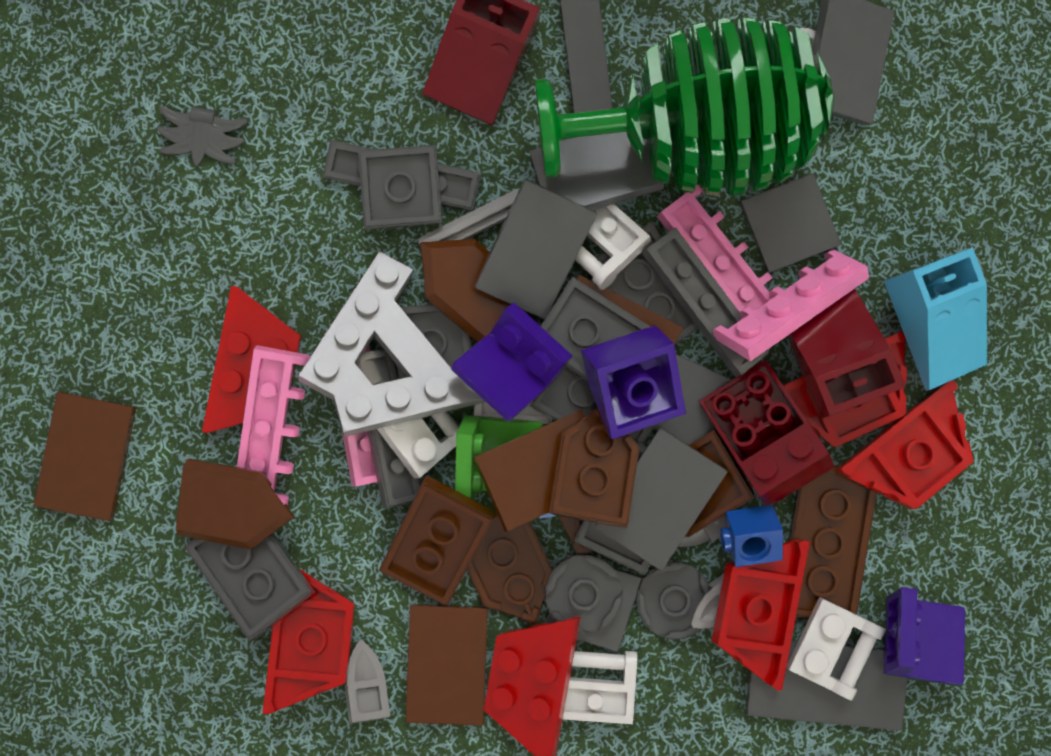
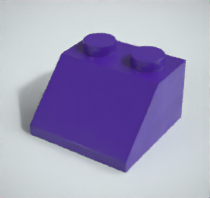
[581,325,686,439]

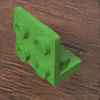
[455,415,543,500]

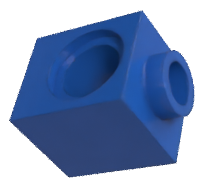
[720,505,783,567]

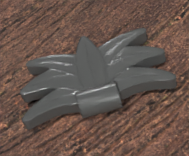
[157,106,248,166]

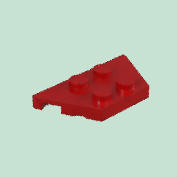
[202,286,302,433]
[783,330,907,448]
[836,380,974,510]
[711,538,810,691]
[262,568,356,714]
[484,616,581,756]

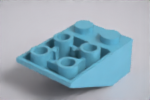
[884,247,987,391]

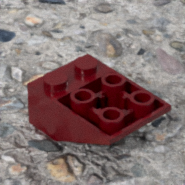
[422,0,540,126]
[787,289,906,419]
[699,359,834,505]

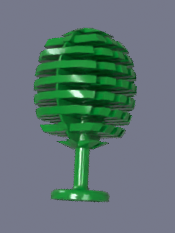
[535,17,834,196]

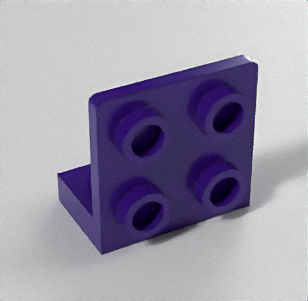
[451,302,573,421]
[884,587,965,686]

